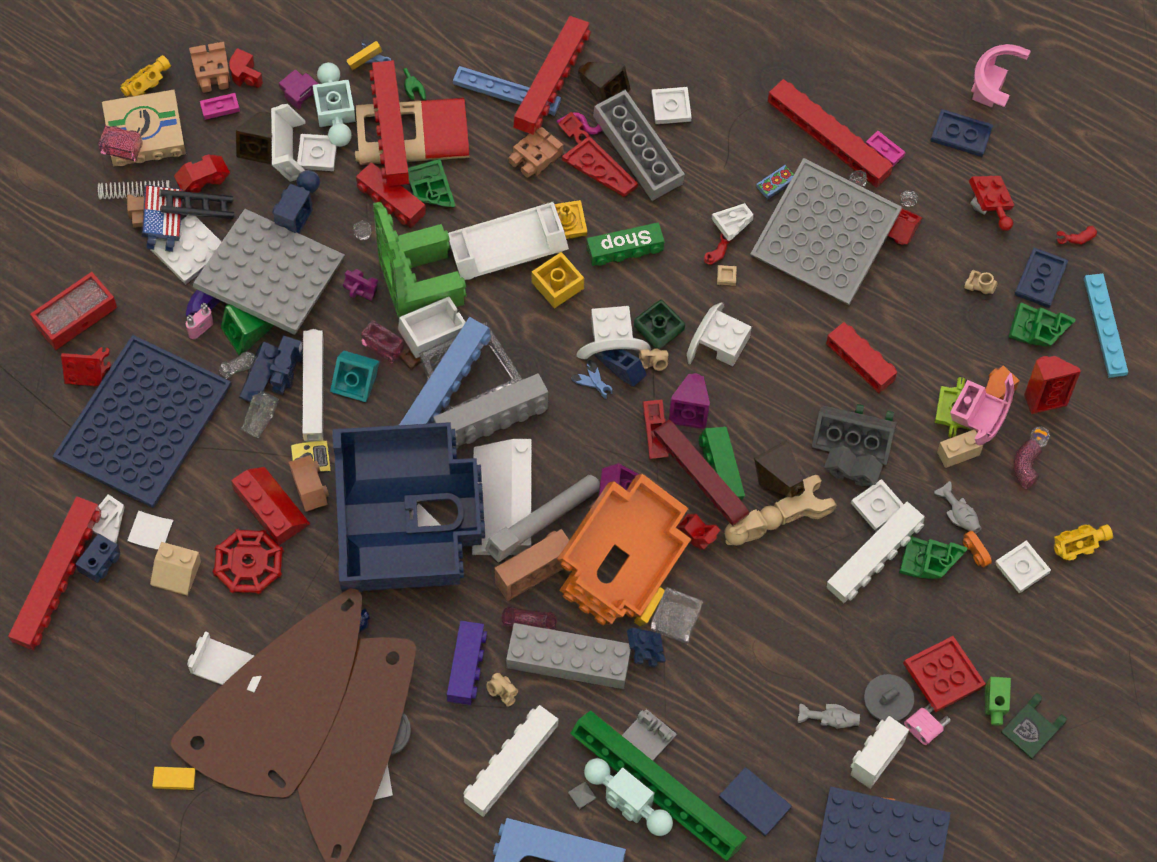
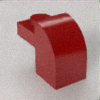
[229,48,263,88]
[676,514,720,550]

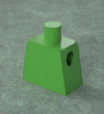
[985,677,1011,726]

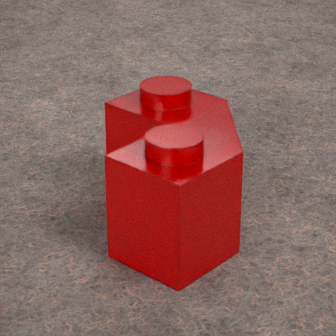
[174,154,230,193]

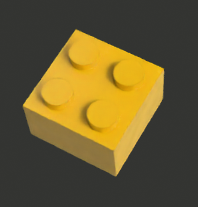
[532,252,584,309]

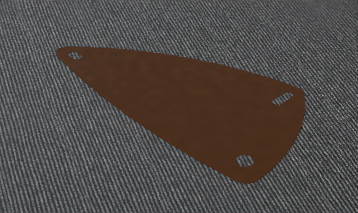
[171,589,362,798]
[297,637,416,862]

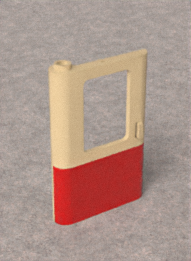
[355,98,469,165]

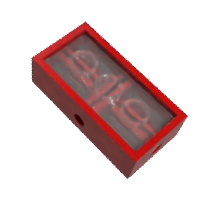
[30,272,117,350]

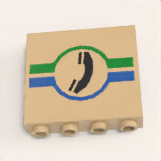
[102,90,186,166]

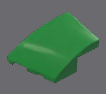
[408,159,456,207]
[1009,302,1076,346]
[899,536,967,579]

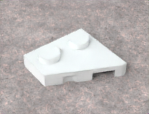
[712,203,753,241]
[92,494,125,543]

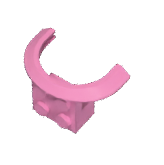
[971,44,1031,107]
[950,373,1014,446]

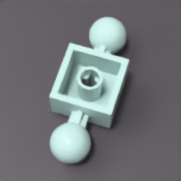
[313,62,356,147]
[584,758,673,836]

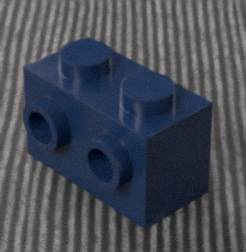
[76,533,120,583]

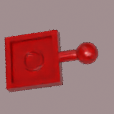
[969,176,1015,231]

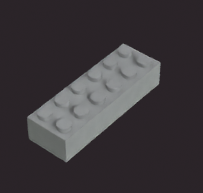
[593,90,685,201]
[433,373,548,449]
[506,623,631,689]

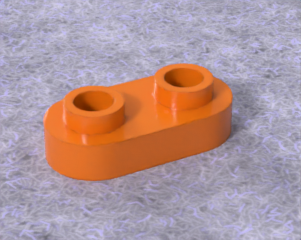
[962,531,992,567]

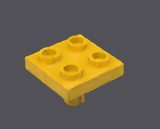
[554,200,587,239]

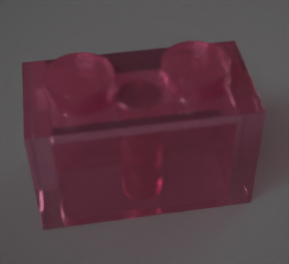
[98,125,143,162]
[361,320,404,364]

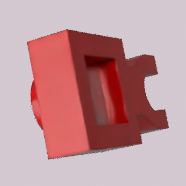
[558,112,591,144]

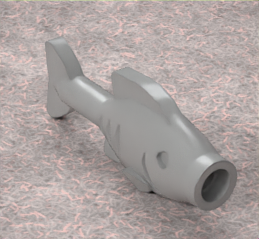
[934,481,982,534]
[798,704,860,729]

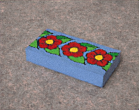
[756,165,794,199]

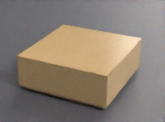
[717,265,737,286]

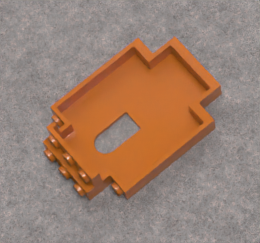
[557,474,691,626]

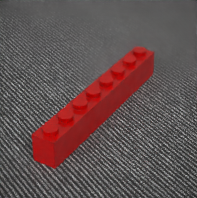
[513,16,591,135]
[369,60,409,186]
[768,79,893,188]
[8,496,101,651]

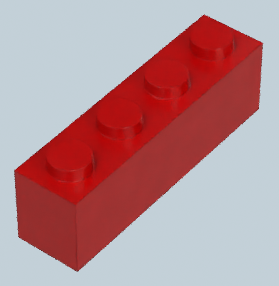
[356,162,426,228]
[826,322,897,394]

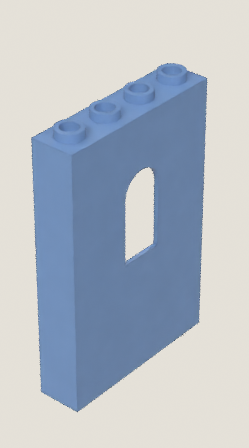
[493,818,626,862]

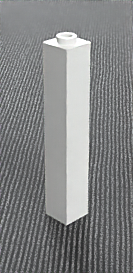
[303,329,324,442]

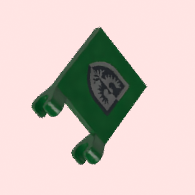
[1001,693,1067,759]

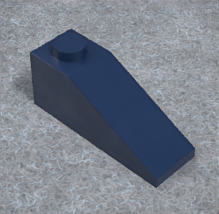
[239,341,279,405]
[593,349,647,387]

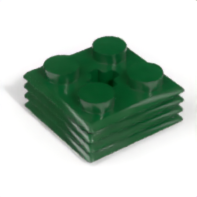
[633,299,685,349]

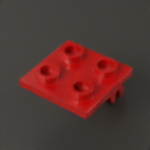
[61,347,111,386]

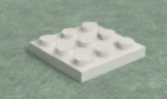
[150,215,221,285]

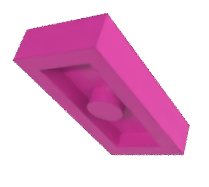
[200,93,240,120]
[866,131,905,166]

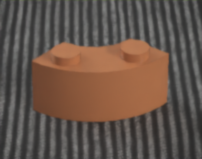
[289,455,329,511]

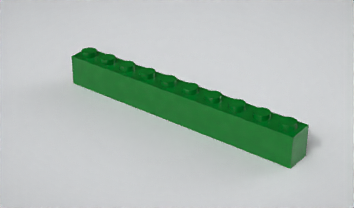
[570,711,747,861]

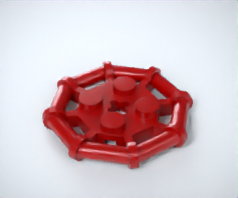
[212,528,284,594]

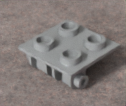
[622,709,677,761]

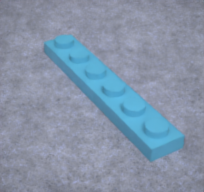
[1084,273,1128,378]

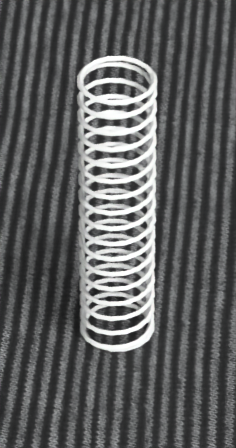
[98,180,170,200]

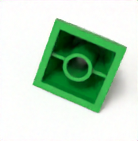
[221,305,274,356]

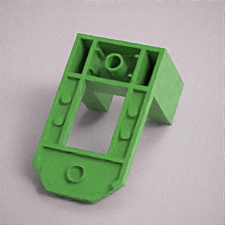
[373,202,467,320]

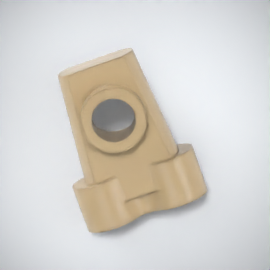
[964,270,998,294]
[639,348,668,371]
[486,673,518,707]

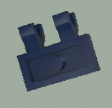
[627,628,666,667]

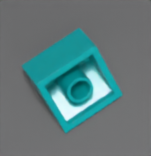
[330,351,380,402]

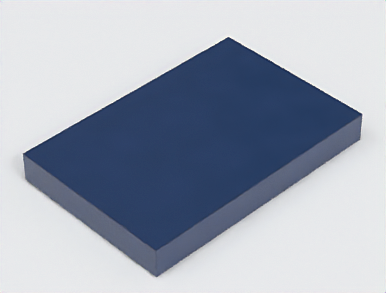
[931,109,993,157]
[1014,247,1069,308]
[719,767,792,837]

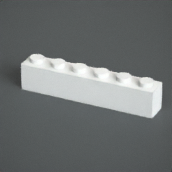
[827,502,925,603]
[463,705,558,817]

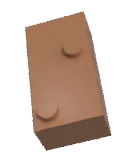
[495,529,569,601]

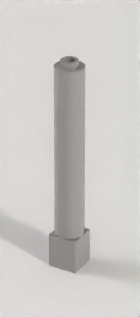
[485,475,600,562]

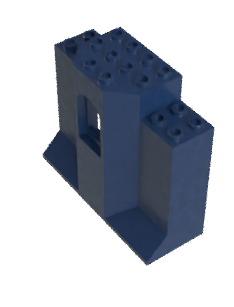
[332,422,485,593]

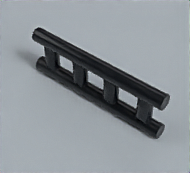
[159,189,234,219]

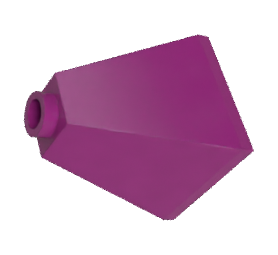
[669,373,710,429]

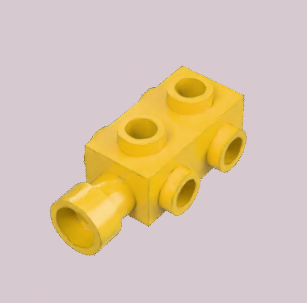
[120,55,171,97]
[1054,524,1113,560]

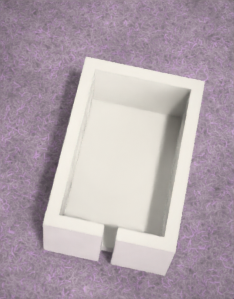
[398,297,466,358]
[850,716,909,789]

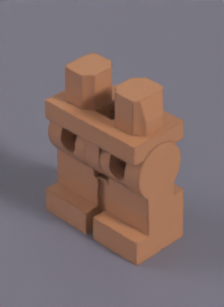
[189,42,230,93]
[509,127,563,178]

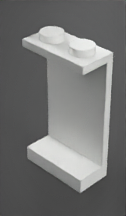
[271,104,305,182]
[187,632,262,692]

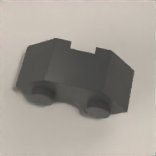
[824,446,883,486]

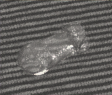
[219,352,255,379]

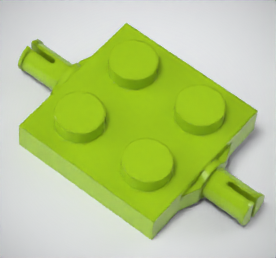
[935,377,972,438]

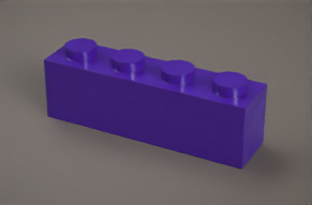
[447,621,487,705]

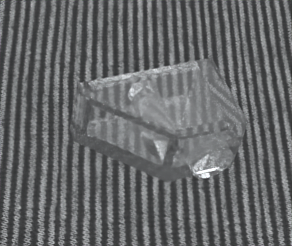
[241,391,279,438]

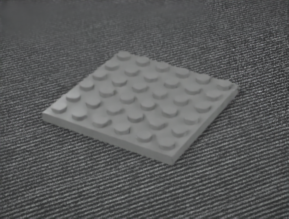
[751,158,902,305]
[193,209,345,335]

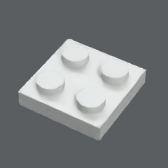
[651,87,692,124]
[297,134,337,171]
[851,479,904,532]
[995,540,1051,593]

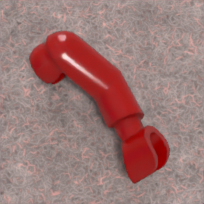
[1056,226,1097,245]
[704,233,731,265]

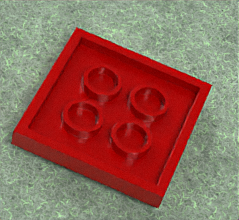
[903,636,986,712]

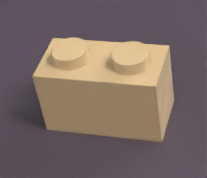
[937,429,983,468]

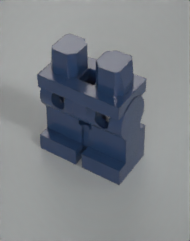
[270,336,303,395]

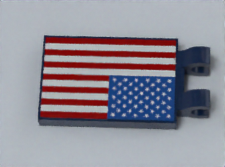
[142,185,183,252]

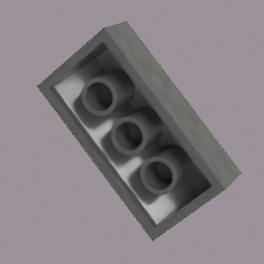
[812,405,897,465]

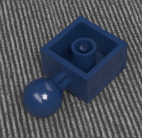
[272,170,320,234]

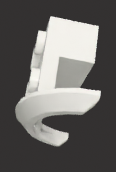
[687,302,751,366]
[576,306,651,359]

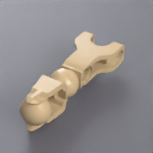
[724,475,837,546]

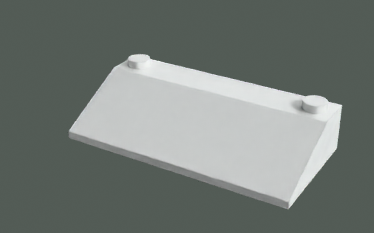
[448,202,569,280]
[472,439,531,555]

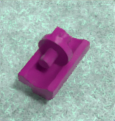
[343,269,378,301]

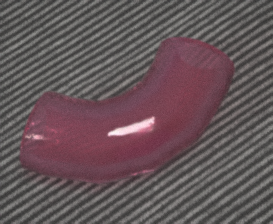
[1013,438,1042,489]
[502,607,557,630]

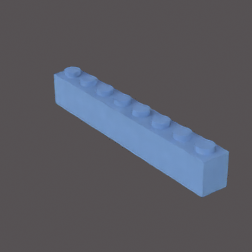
[399,317,491,425]

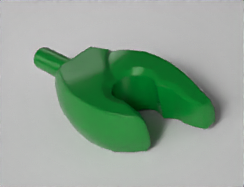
[403,68,426,100]

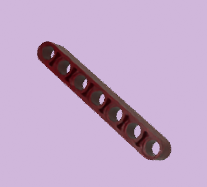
[653,420,749,526]

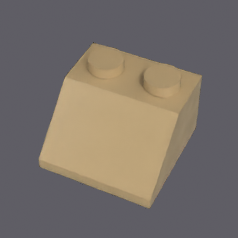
[150,542,201,596]

